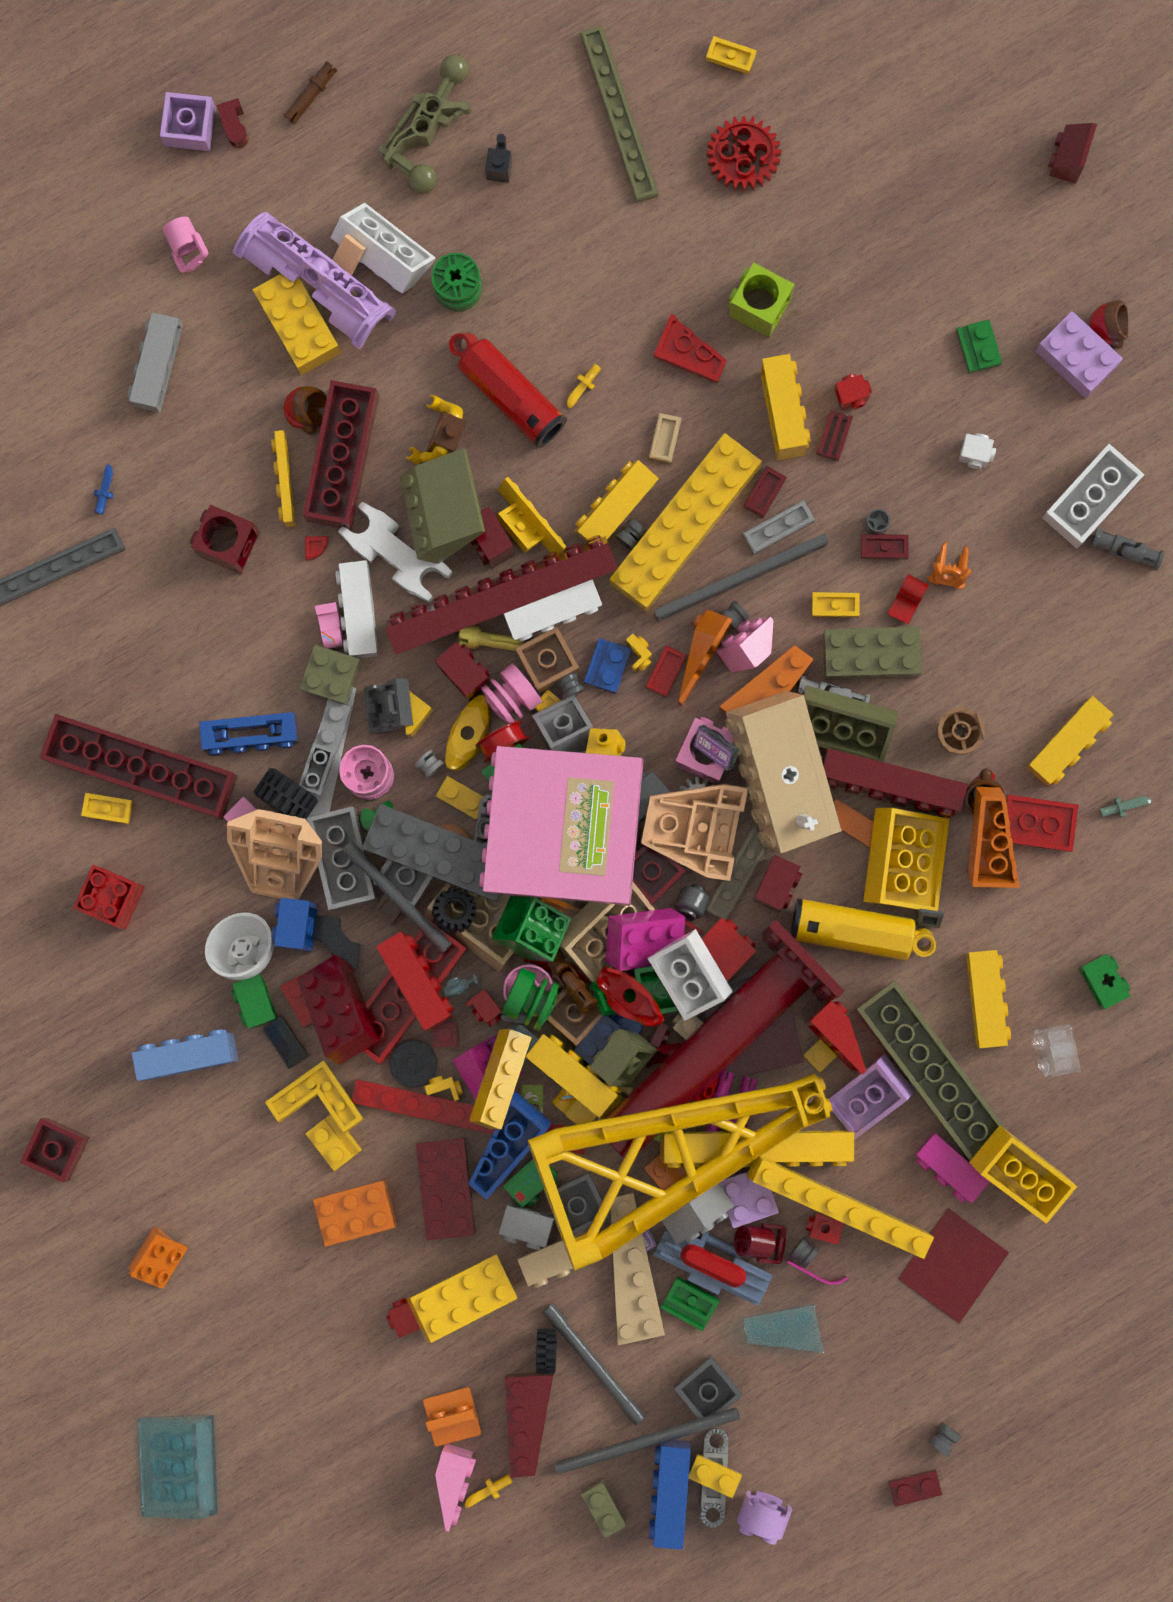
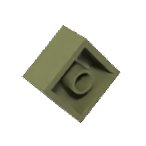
[300,645,362,706]
[590,1029,657,1088]

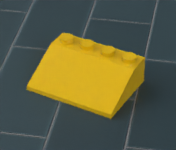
[863,808,950,911]

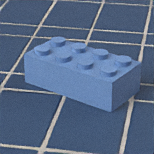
[132,1029,239,1081]

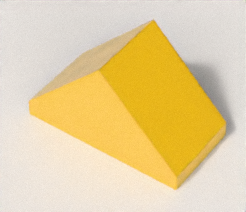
[405,691,433,737]

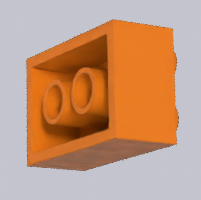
[313,1179,398,1247]

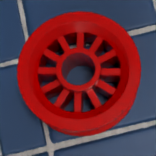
[475,721,530,763]

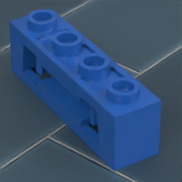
[199,712,299,756]

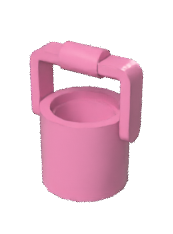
[162,217,208,273]

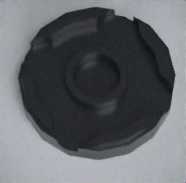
[390,1040,437,1087]

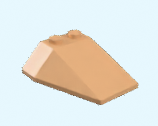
[641,784,748,881]
[227,809,322,900]

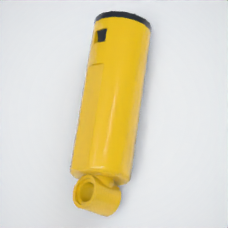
[790,898,936,961]

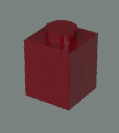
[433,1022,459,1047]

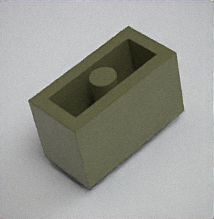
[581,1478,626,1538]

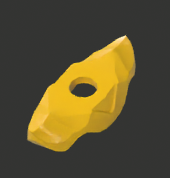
[445,695,491,771]

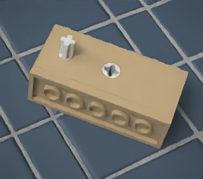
[726,691,841,853]

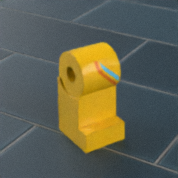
[551,1088,596,1125]

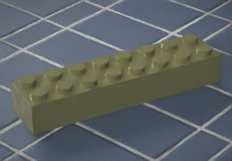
[854,981,1009,1162]

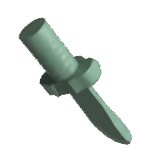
[1099,797,1151,818]

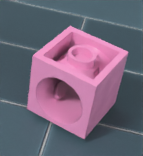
[675,717,734,785]

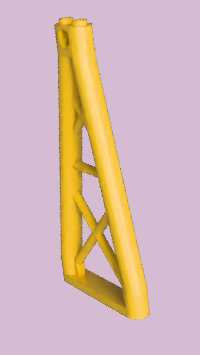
[528,1073,833,1271]

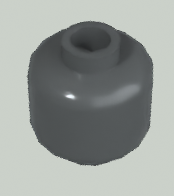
[675,884,709,921]

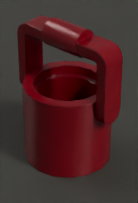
[734,1223,786,1264]

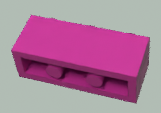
[914,1132,990,1203]

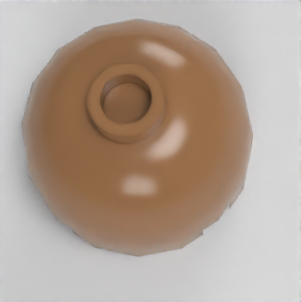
[937,707,985,755]

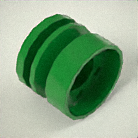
[432,253,482,312]
[501,967,559,1031]

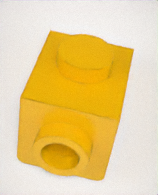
[626,634,652,673]
[425,1076,463,1101]

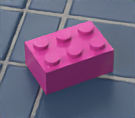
[606,908,685,971]

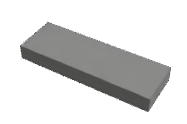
[742,500,815,555]

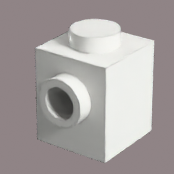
[958,433,996,469]

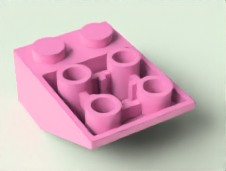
[435,1444,476,1532]

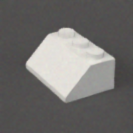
[648,929,733,1021]

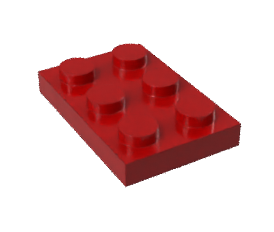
[1006,795,1079,852]

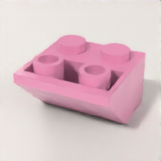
[716,617,773,673]

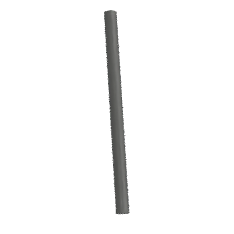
[555,1408,740,1474]

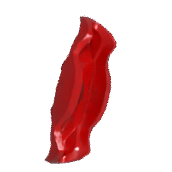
[597,967,664,1026]

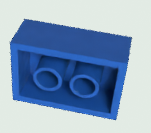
[271,898,318,952]

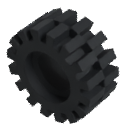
[432,888,477,934]
[536,1329,557,1374]

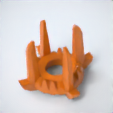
[928,542,972,589]

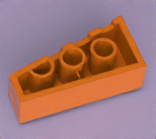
[718,645,813,716]
[967,787,1020,888]

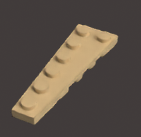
[610,1192,665,1346]

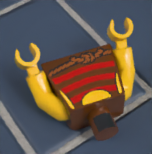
[406,394,466,465]

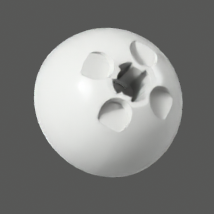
[205,913,274,980]

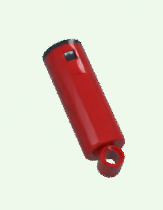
[449,333,567,448]

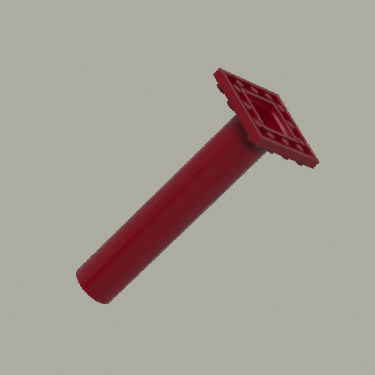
[603,920,844,1158]

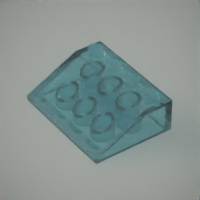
[138,1415,218,1519]

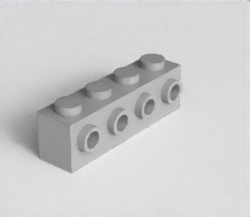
[128,312,183,413]

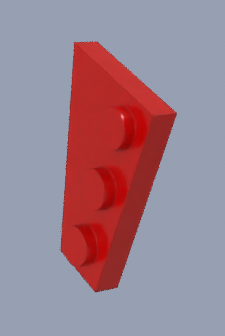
[653,313,727,383]

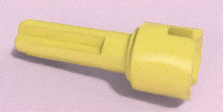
[458,626,524,651]

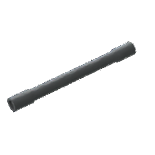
[342,841,452,954]
[542,1303,646,1426]

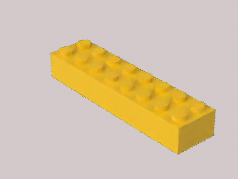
[609,433,762,612]

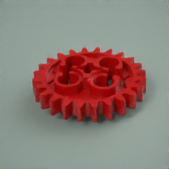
[706,116,782,192]

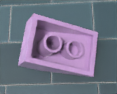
[829,1053,915,1139]

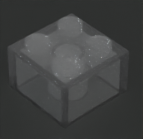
[1032,1024,1081,1077]

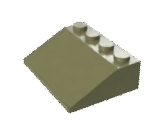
[400,449,485,564]

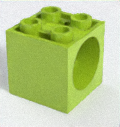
[728,262,795,338]

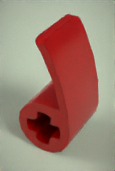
[888,574,929,624]

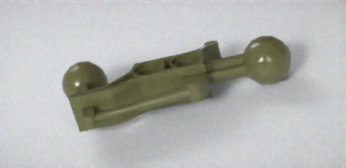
[379,54,471,194]

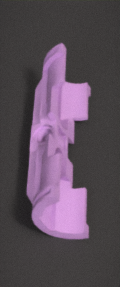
[232,212,396,349]

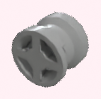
[414,750,444,779]

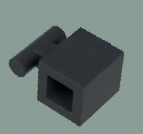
[485,134,512,183]

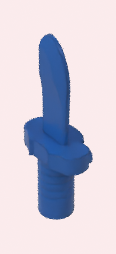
[94,464,114,515]

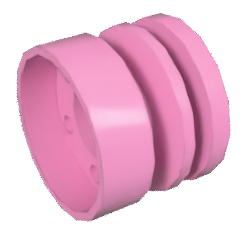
[481,663,542,724]
[339,745,394,800]

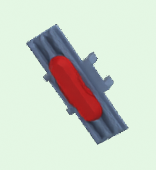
[654,1228,773,1306]

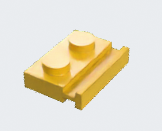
[305,1114,363,1172]

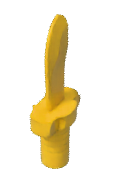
[567,363,601,408]
[465,1474,513,1508]

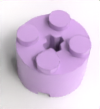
[737,1491,792,1545]

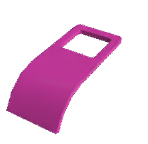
[785,1259,848,1285]

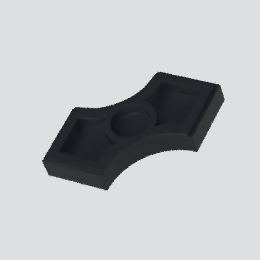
[313,915,361,968]

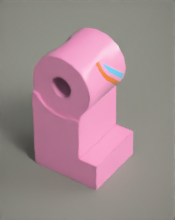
[315,602,344,649]

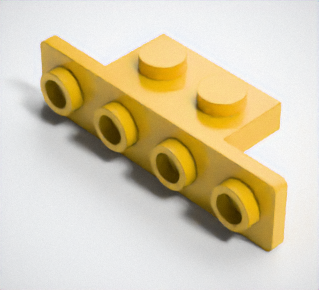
[496,477,566,555]

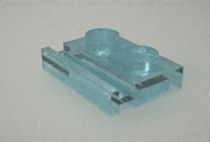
[443,974,482,998]

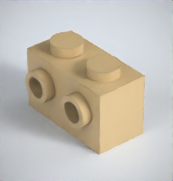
[517,1239,573,1288]

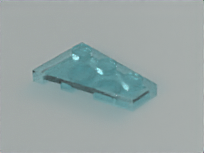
[743,1304,824,1353]

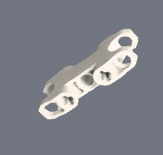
[338,502,453,603]

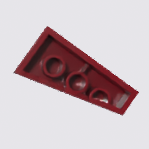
[505,1372,554,1477]

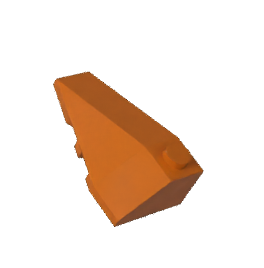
[678,609,732,707]

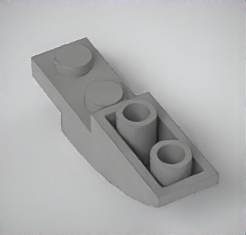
[299,700,352,796]

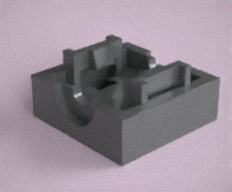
[362,678,413,734]

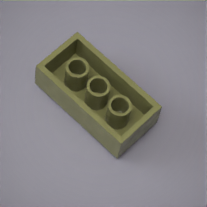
[823,627,922,680]
[804,685,898,762]

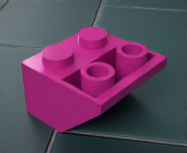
[452,1034,524,1100]

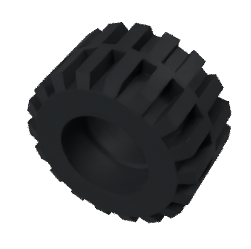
[253,768,319,819]

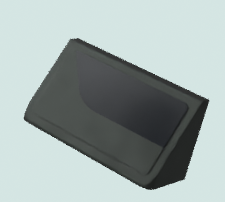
[263,1016,309,1069]

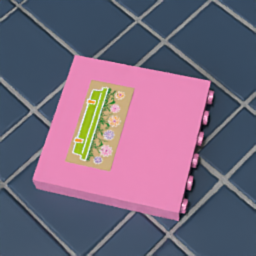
[480,746,643,905]

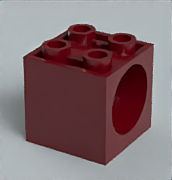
[190,504,260,574]

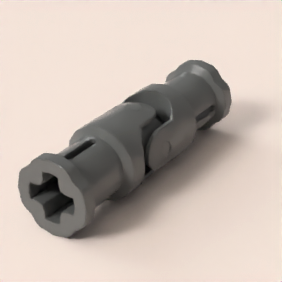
[1090,527,1165,571]

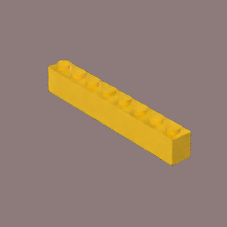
[660,1130,854,1168]
[747,1156,934,1259]

